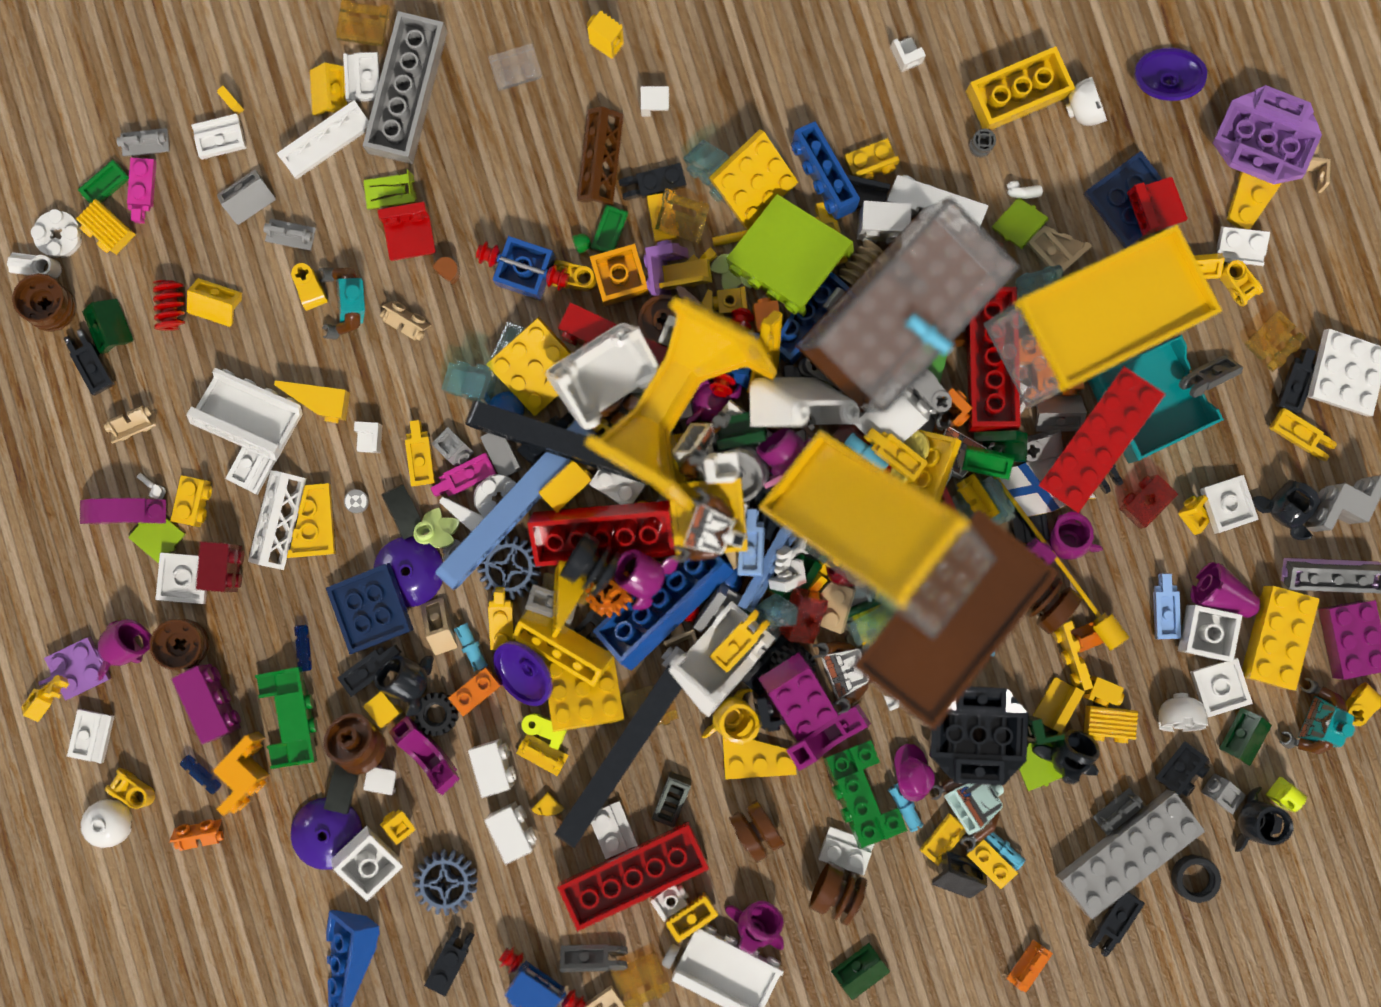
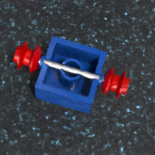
[476,236,570,301]
[709,307,760,397]
[499,946,586,1007]

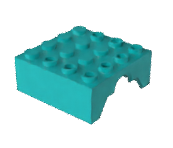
[1087,334,1224,464]

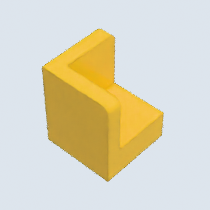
[363,692,403,728]

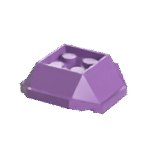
[1213,85,1322,184]

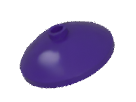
[1135,48,1207,101]
[373,536,443,607]
[494,641,552,706]
[291,797,363,870]

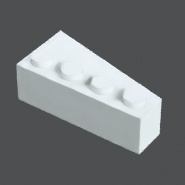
[886,175,989,236]

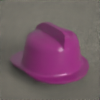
[894,744,935,802]

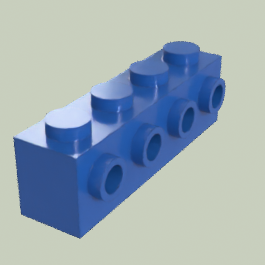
[791,121,860,220]

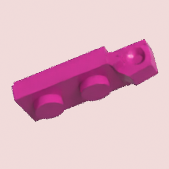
[127,158,156,224]
[430,453,496,497]

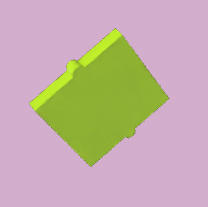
[992,198,1049,249]
[128,518,186,563]
[1019,742,1062,791]

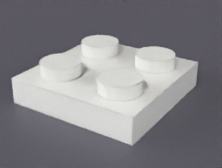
[1199,475,1259,534]
[156,553,207,604]
[1190,658,1253,718]

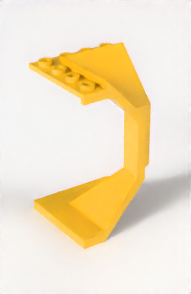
[585,297,777,514]

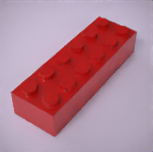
[966,287,1021,432]
[558,302,668,367]
[1038,366,1165,513]
[527,500,676,567]
[557,821,709,932]

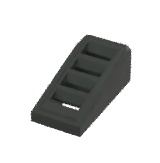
[652,772,692,828]

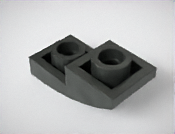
[381,484,422,539]
[324,764,359,814]

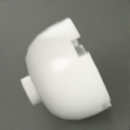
[1066,77,1107,126]
[1158,693,1208,732]
[80,799,132,848]

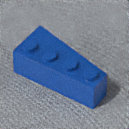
[779,271,849,365]

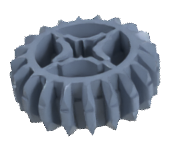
[477,536,542,600]
[413,849,478,916]

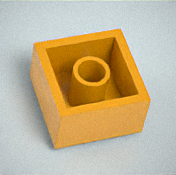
[590,244,649,307]

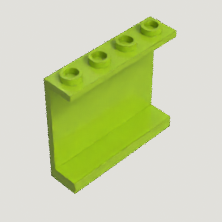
[726,194,855,317]

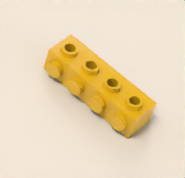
[512,610,613,687]

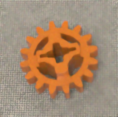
[585,570,634,618]

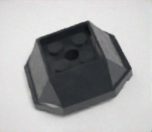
[929,686,1028,785]

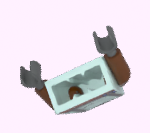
[931,779,1004,852]

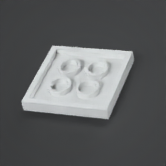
[1307,329,1381,417]

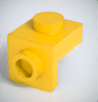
[1178,495,1210,535]

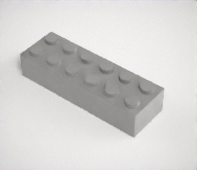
[362,11,447,164]
[1056,789,1205,919]

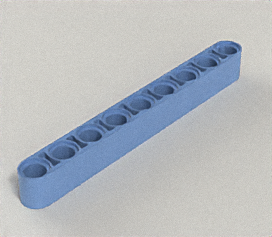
[436,421,597,590]

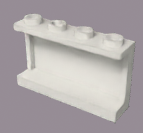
[186,368,303,461]
[672,924,784,1007]

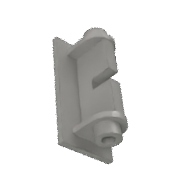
[116,128,170,157]
[264,219,316,251]

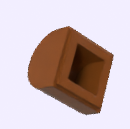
[433,257,460,285]

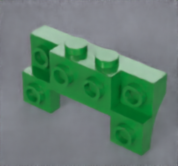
[255,667,318,769]
[823,740,908,849]

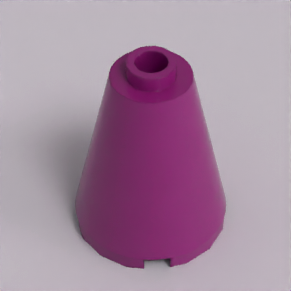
[1190,562,1261,618]

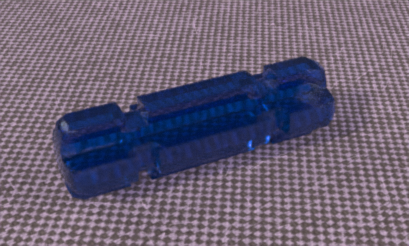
[294,625,312,672]
[180,755,222,795]

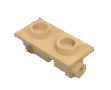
[380,301,431,341]
[104,406,156,444]

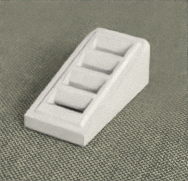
[439,497,485,531]

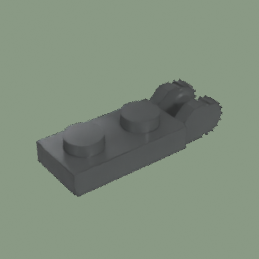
[1179,354,1243,398]
[560,944,628,972]

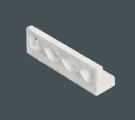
[277,100,369,180]
[248,470,307,570]

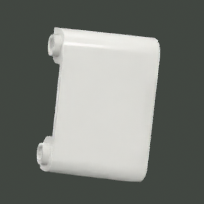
[545,323,659,430]
[750,377,860,427]
[669,601,775,717]

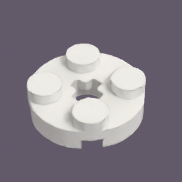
[31,209,82,258]
[474,474,517,517]

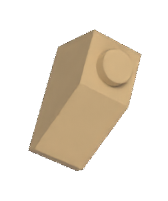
[420,597,458,656]

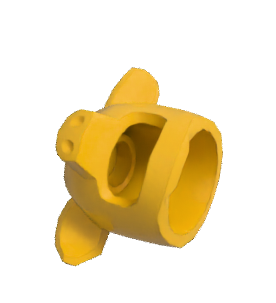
[701,688,759,744]

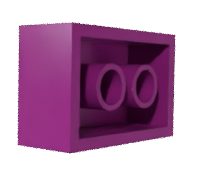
[1318,600,1381,679]
[758,653,838,741]
[171,664,241,744]

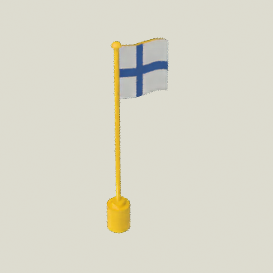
[992,457,1130,651]

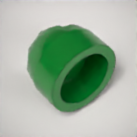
[572,233,591,254]

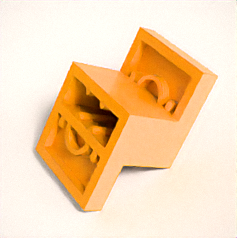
[213,731,270,816]

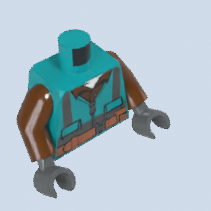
[318,267,365,340]
[1279,678,1355,754]

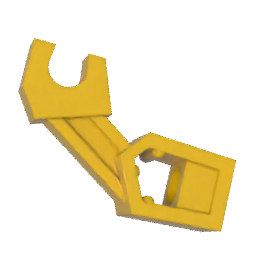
[21,675,69,722]

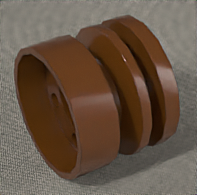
[12,273,76,332]
[1026,576,1082,634]
[150,619,209,670]
[808,861,867,926]

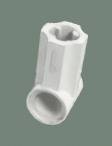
[7,252,61,279]

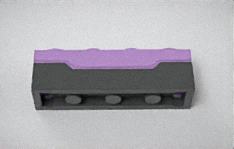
[1281,558,1381,593]

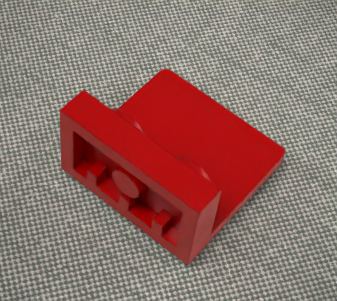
[1127,177,1188,236]
[378,201,436,261]

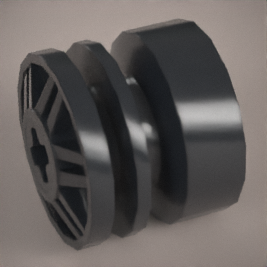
[560,532,621,597]

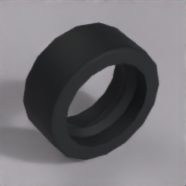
[1171,854,1221,903]

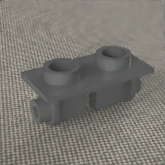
[1092,788,1144,836]

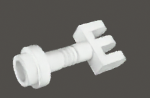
[774,538,814,574]

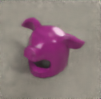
[685,379,742,426]
[756,427,813,476]
[1050,511,1103,560]
[615,549,679,610]
[98,619,152,681]
[725,901,784,955]

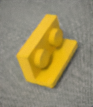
[844,138,900,180]
[170,475,212,527]

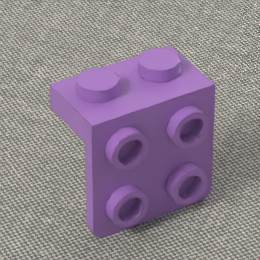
[644,240,689,296]

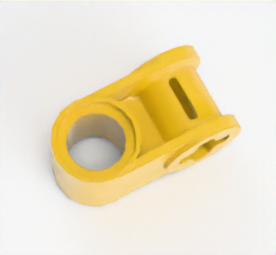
[552,260,596,291]
[1219,260,1263,307]
[291,263,328,311]
[1346,682,1381,726]
[105,768,155,809]

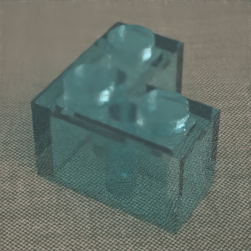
[683,140,730,204]
[441,361,497,404]

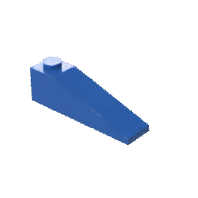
[326,910,380,1007]

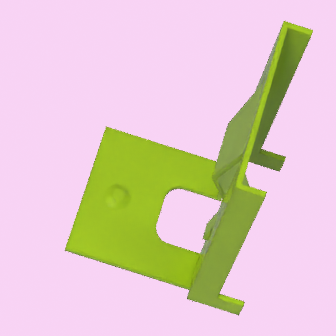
[364,170,417,210]

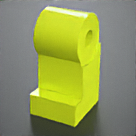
[522,713,567,750]
[1265,777,1307,812]

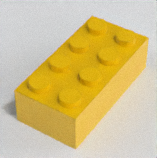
[966,46,1075,130]
[1242,586,1320,691]

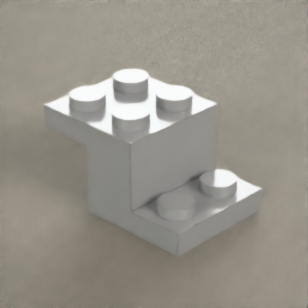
[1306,475,1381,532]

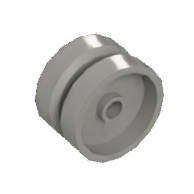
[723,444,770,502]

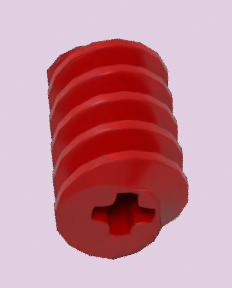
[153,280,185,331]

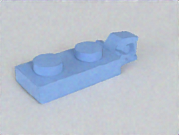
[738,509,765,576]
[1153,573,1181,639]

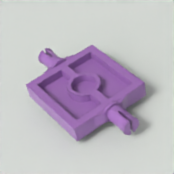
[39,636,112,701]

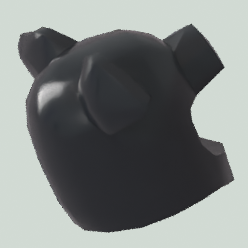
[1252,480,1321,540]
[374,655,434,717]
[1032,729,1100,784]
[1235,787,1294,852]

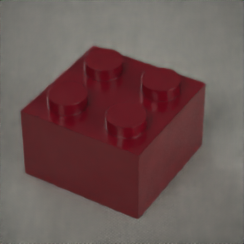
[196,542,244,592]

